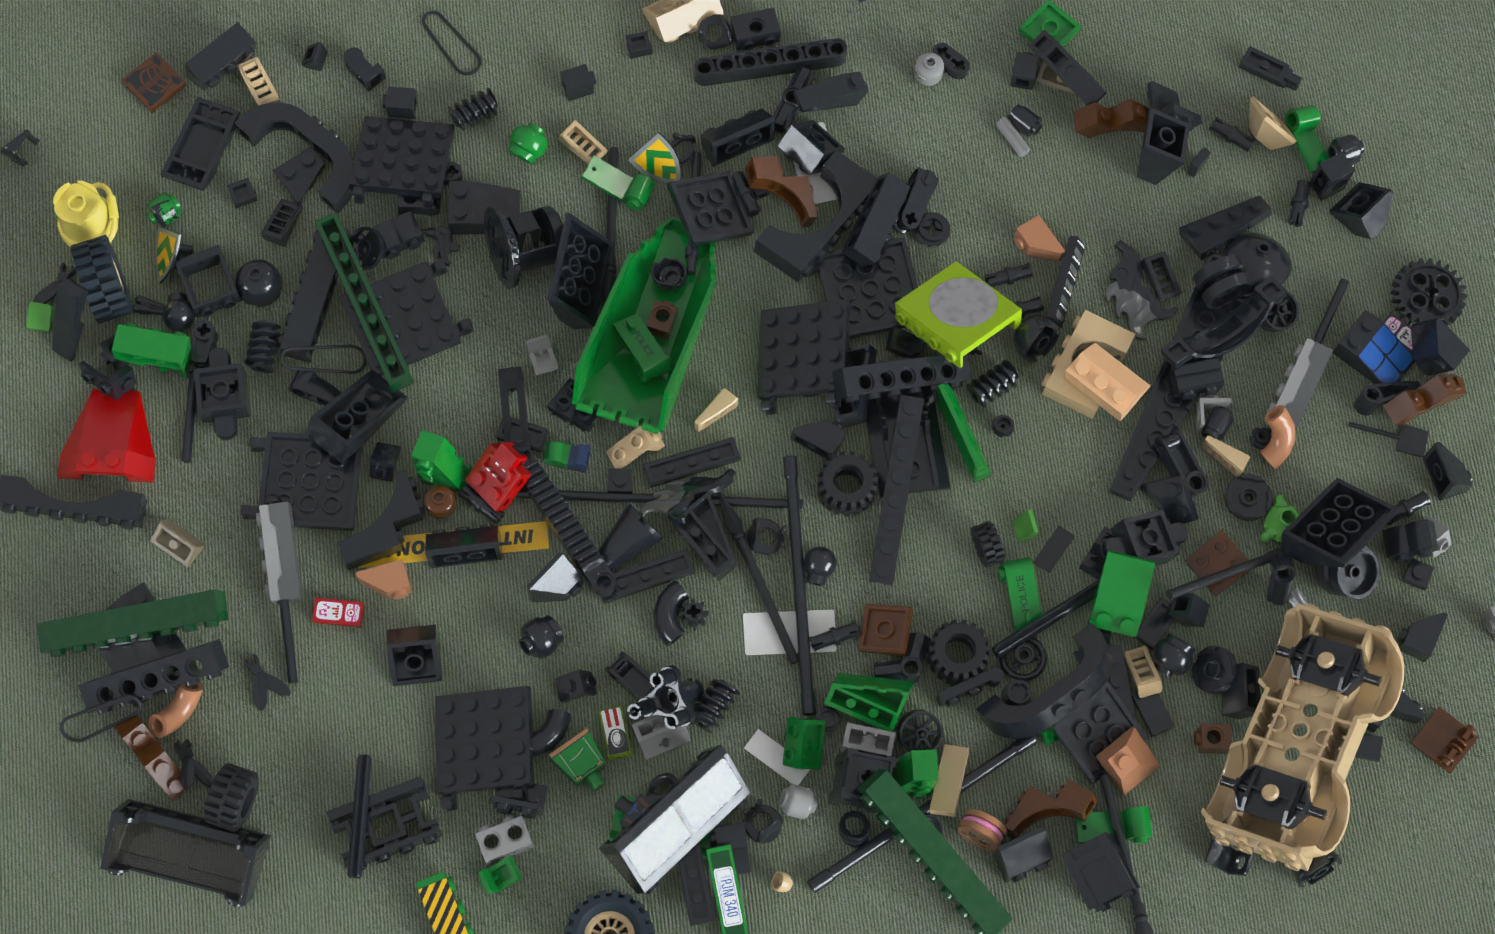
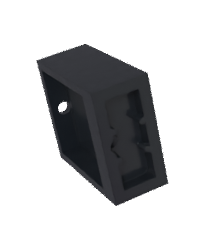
[175,245,241,318]

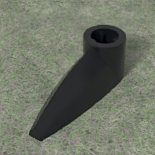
[289,370,341,406]
[1354,381,1421,416]

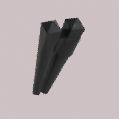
[133,295,165,315]

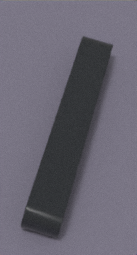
[694,38,847,86]

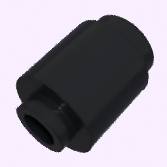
[1008,104,1042,137]
[1202,407,1234,440]

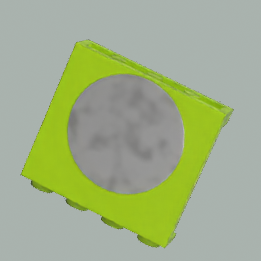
[895,261,1022,368]

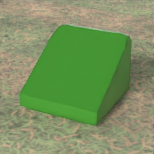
[26,301,55,333]
[1012,510,1039,542]

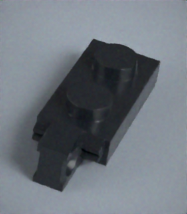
[1239,46,1302,91]

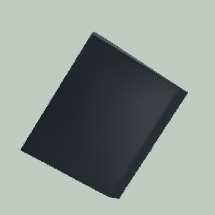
[302,42,328,71]

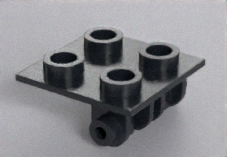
[547,378,597,432]

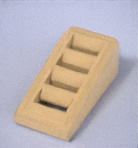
[237,57,280,106]
[558,120,608,164]
[694,388,738,432]
[1201,435,1250,477]
[1123,646,1162,698]

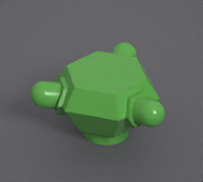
[1260,494,1300,543]

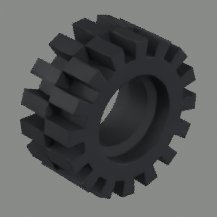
[970,521,1005,568]

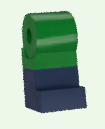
[543,441,590,473]

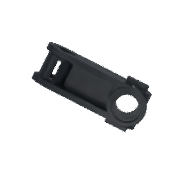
[893,167,939,234]
[1154,428,1208,497]
[605,651,655,701]

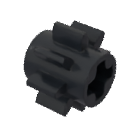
[679,599,709,631]

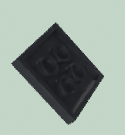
[667,171,754,247]
[1050,681,1148,784]

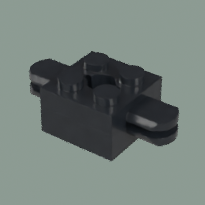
[194,348,250,440]
[1100,510,1188,566]

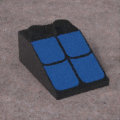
[1333,309,1415,384]

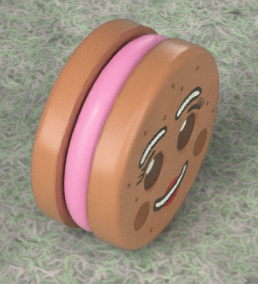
[957,809,1007,851]

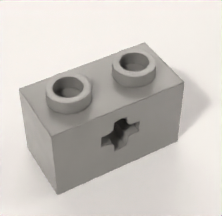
[632,715,691,760]
[841,723,896,757]

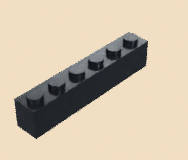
[278,228,350,363]

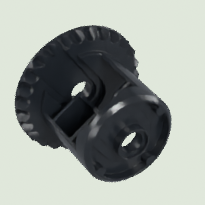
[484,206,563,289]

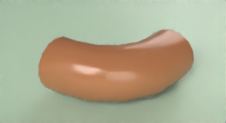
[1260,405,1295,470]
[148,682,203,738]

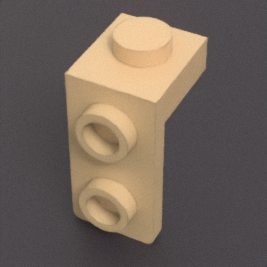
[606,425,665,469]

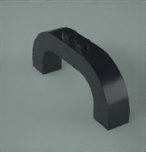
[234,102,353,214]
[976,623,1113,738]

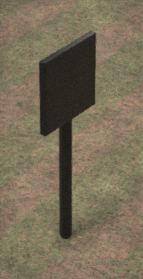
[1348,422,1429,458]

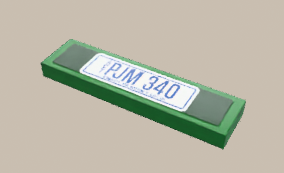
[706,844,748,934]

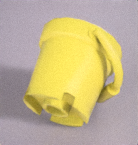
[53,181,119,247]

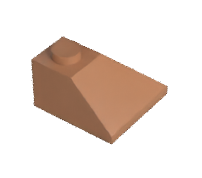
[1096,726,1161,796]

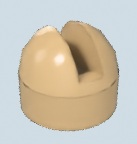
[771,871,793,892]

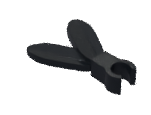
[33,262,76,304]
[244,654,291,711]
[173,739,213,789]

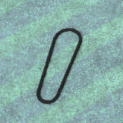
[422,11,482,75]
[280,344,367,374]
[60,695,142,743]

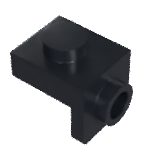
[885,326,925,358]
[369,442,401,482]
[555,670,597,703]

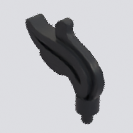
[421,227,460,266]

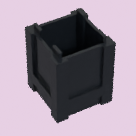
[828,748,897,814]
[1061,832,1140,912]

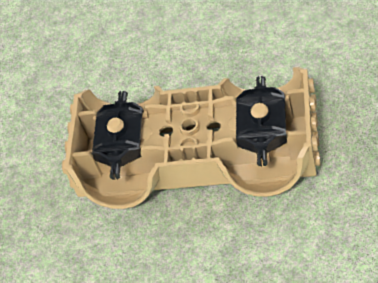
[1201,604,1404,871]

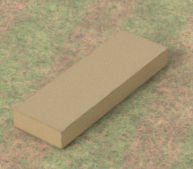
[929,744,969,817]

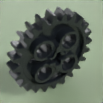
[1390,258,1467,326]

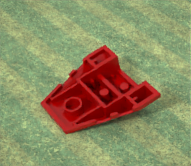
[57,389,156,483]

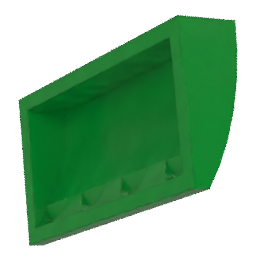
[936,384,992,483]

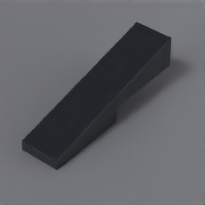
[52,278,89,362]

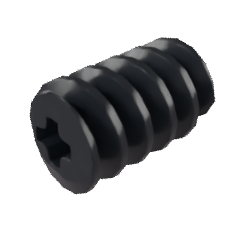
[447,87,498,131]
[245,320,281,373]
[966,360,1019,408]
[694,679,740,733]

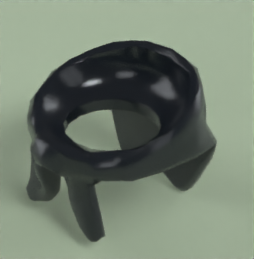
[698,14,733,49]
[0,130,40,167]
[746,518,786,555]
[743,799,784,844]

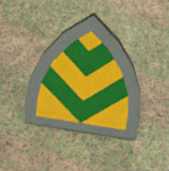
[628,132,681,183]
[155,226,193,283]

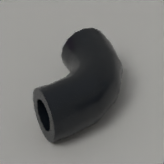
[653,580,689,647]
[532,709,571,757]

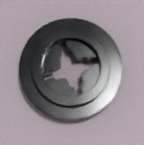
[914,212,951,247]

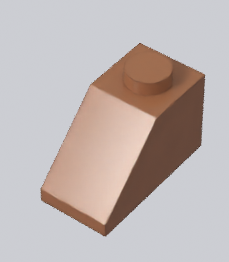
[1014,215,1065,262]
[356,559,412,600]

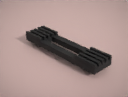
[498,366,531,452]

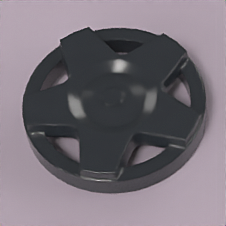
[349,227,385,270]

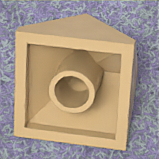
[1249,97,1297,150]

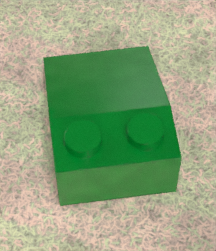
[1089,550,1155,637]

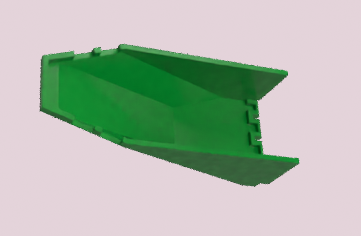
[572,216,717,434]

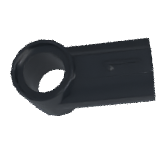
[1266,554,1296,605]

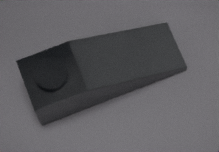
[793,72,869,113]

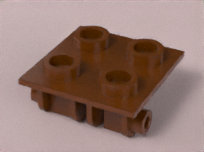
[1185,529,1248,597]
[1411,706,1479,774]

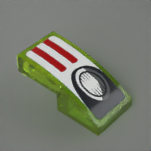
[598,705,633,761]

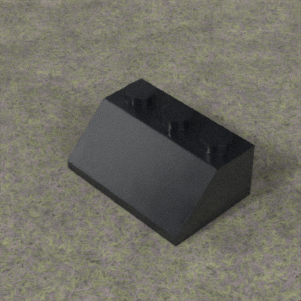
[185,22,256,90]
[701,108,775,167]
[425,523,503,569]

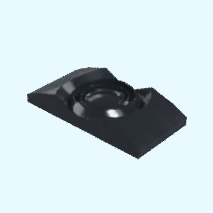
[160,97,240,191]

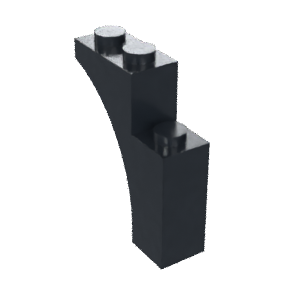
[338,470,425,570]

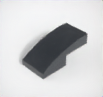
[1079,527,1113,580]

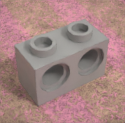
[475,815,534,865]

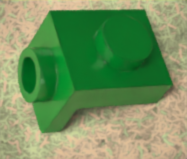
[478,856,523,894]

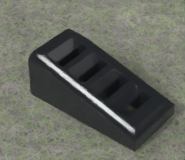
[261,198,303,247]
[1141,251,1182,302]

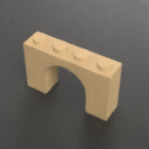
[1042,310,1136,419]

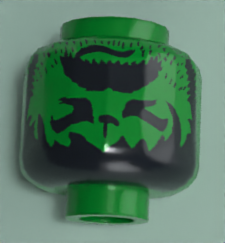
[146,193,183,227]

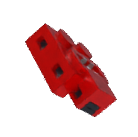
[465,442,532,511]

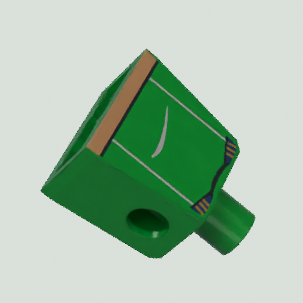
[549,728,606,792]

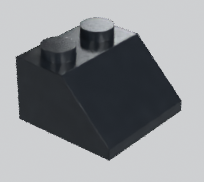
[778,120,845,175]
[1411,318,1470,376]
[386,624,442,686]
[993,826,1053,883]

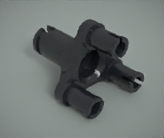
[627,665,704,729]

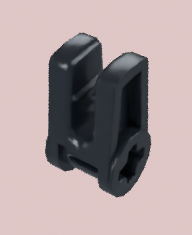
[190,320,218,368]

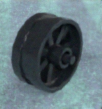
[1260,291,1299,332]
[897,709,943,752]

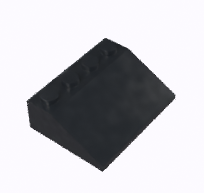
[547,213,613,329]
[1281,478,1399,568]
[99,582,199,707]

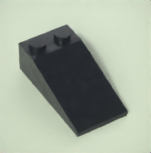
[306,370,407,463]

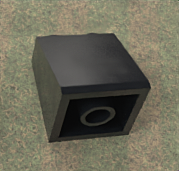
[1136,108,1190,185]

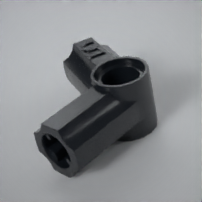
[873,632,931,683]

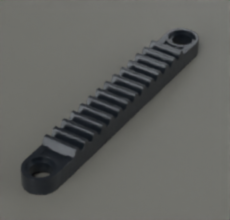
[521,450,616,597]

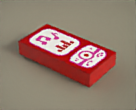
[312,598,364,628]

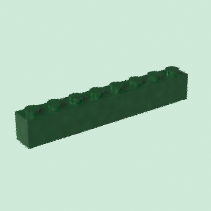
[314,212,414,393]
[37,589,229,657]
[857,768,1012,934]

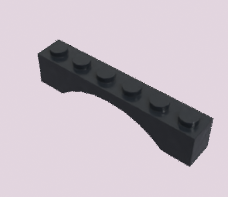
[0,475,148,530]

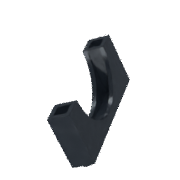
[754,150,877,282]

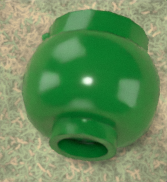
[507,122,548,165]

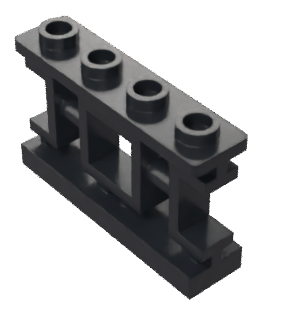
[326,776,443,870]

